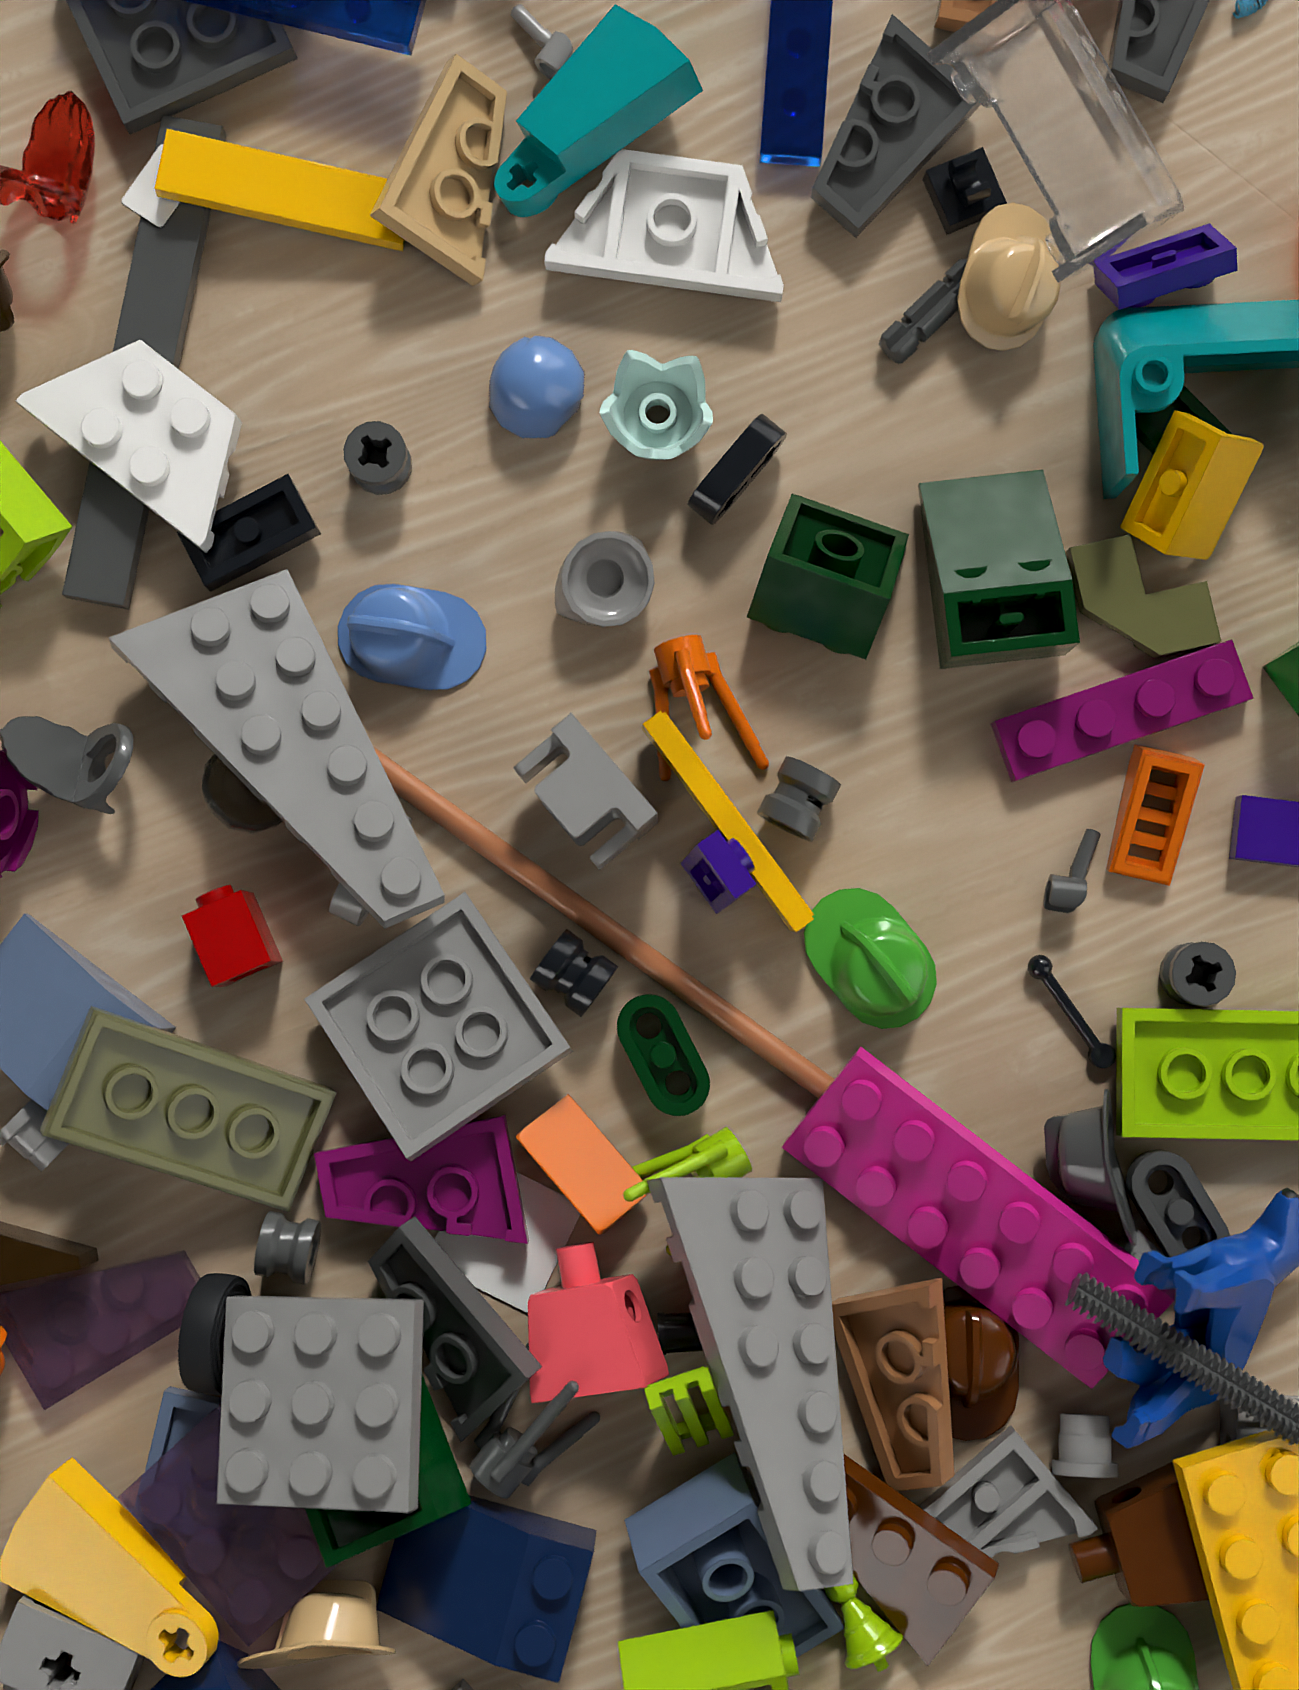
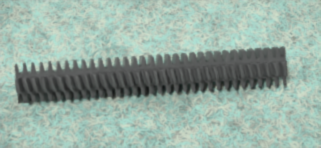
[1065,1272,1299,1445]

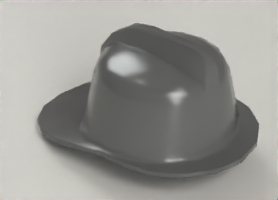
[1044,1089,1137,1246]

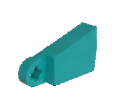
[494,4,703,217]

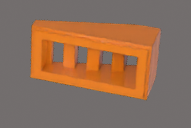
[1106,744,1205,886]

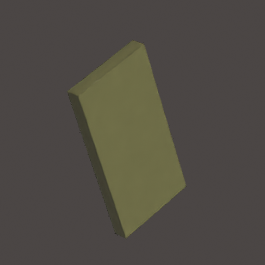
[40,1006,337,1212]

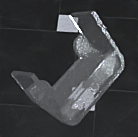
[927,0,1184,283]

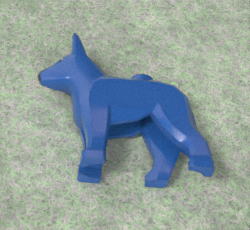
[1103,1188,1299,1449]

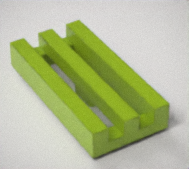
[644,1366,734,1456]

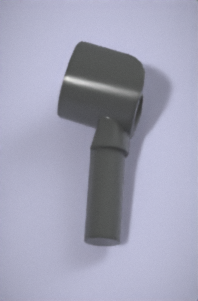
[1043,829,1101,913]

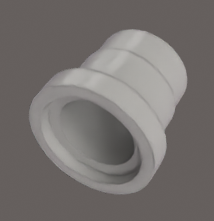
[0,1099,69,1171]
[1052,1413,1119,1478]

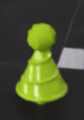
[824,1575,903,1672]

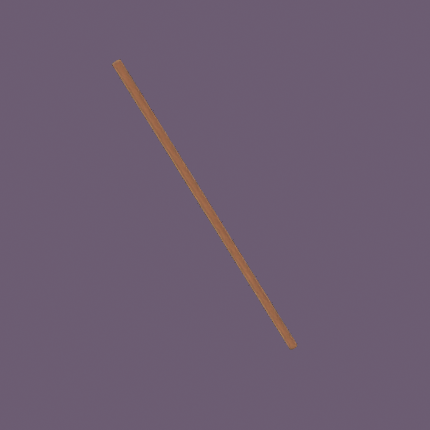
[373,746,834,1098]

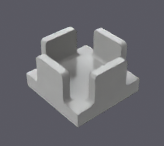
[513,713,658,870]

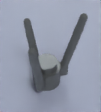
[470,1342,600,1499]

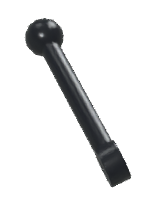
[1028,955,1116,1068]

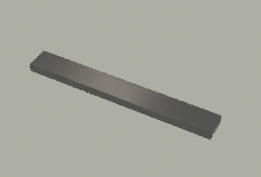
[62,115,227,610]

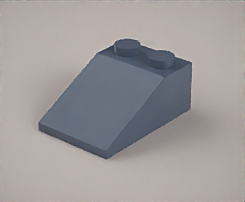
[0,913,176,1111]
[624,1452,844,1658]

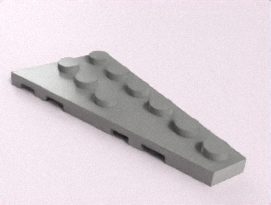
[109,569,445,929]
[647,1177,853,1591]

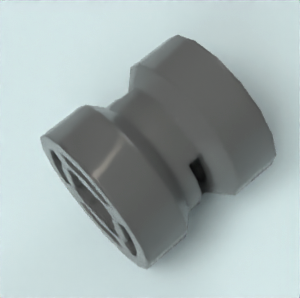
[757,756,841,842]

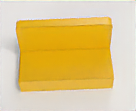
[1120,410,1264,560]

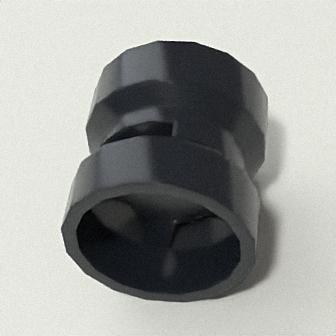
[530,929,618,1017]

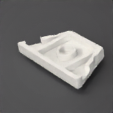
[544,149,784,302]
[16,340,242,553]

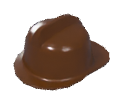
[943,1285,1019,1441]

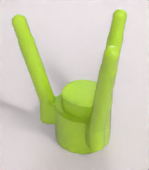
[623,1127,752,1256]

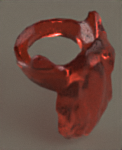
[0,91,95,224]

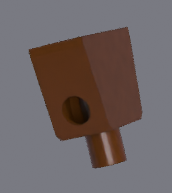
[1069,1461,1209,1607]

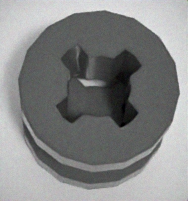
[343,421,412,495]
[1159,941,1236,1006]
[254,1211,321,1285]

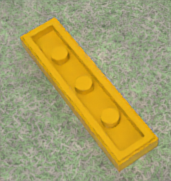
[154,129,405,251]
[641,711,814,933]

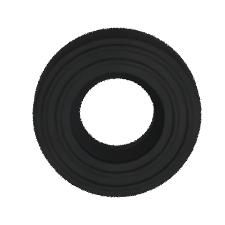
[178,1273,252,1395]

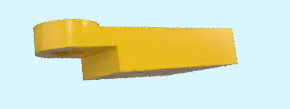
[0,1457,219,1677]

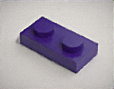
[1093,223,1238,310]
[681,830,756,914]

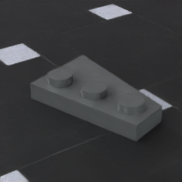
[811,14,984,238]

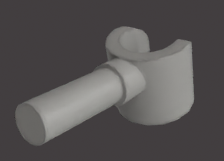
[511,4,573,80]

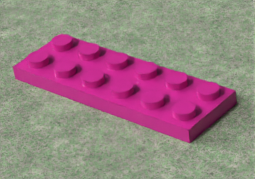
[782,1046,1176,1389]

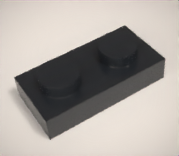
[177,474,321,592]

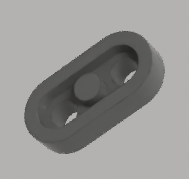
[1126,1150,1230,1257]

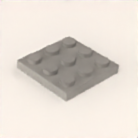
[304,892,573,1161]
[217,1296,424,1512]

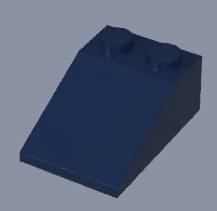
[376,1495,597,1683]

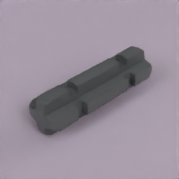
[879,259,967,364]

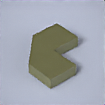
[1065,534,1222,659]

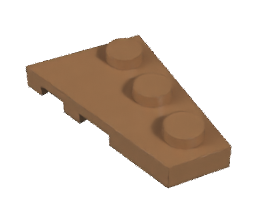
[832,1278,955,1491]

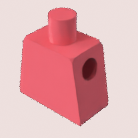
[528,1242,669,1403]

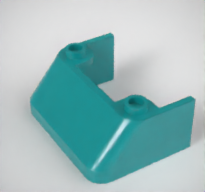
[1093,300,1299,499]

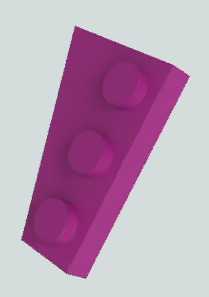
[314,1115,529,1244]

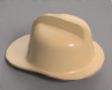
[957,202,1061,351]
[237,1580,396,1669]

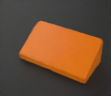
[515,1094,649,1235]

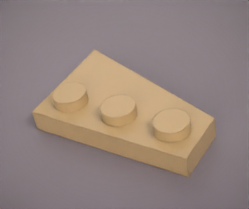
[369,53,507,286]

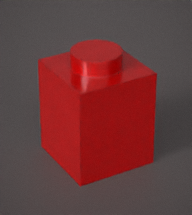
[182,885,283,987]

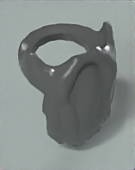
[0,716,134,814]

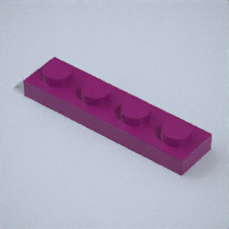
[991,639,1254,782]

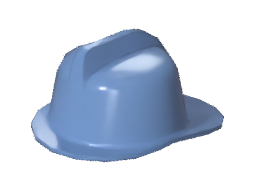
[338,584,487,690]

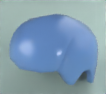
[489,335,585,438]

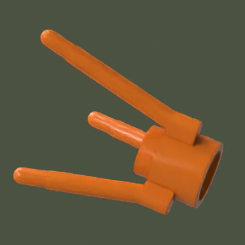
[649,635,769,781]

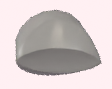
[555,531,655,627]

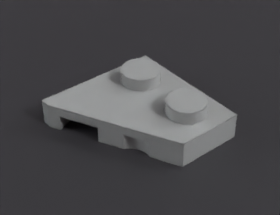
[919,1425,1098,1558]

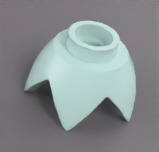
[600,350,713,460]

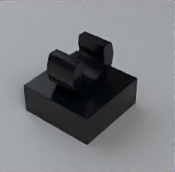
[923,147,1007,235]

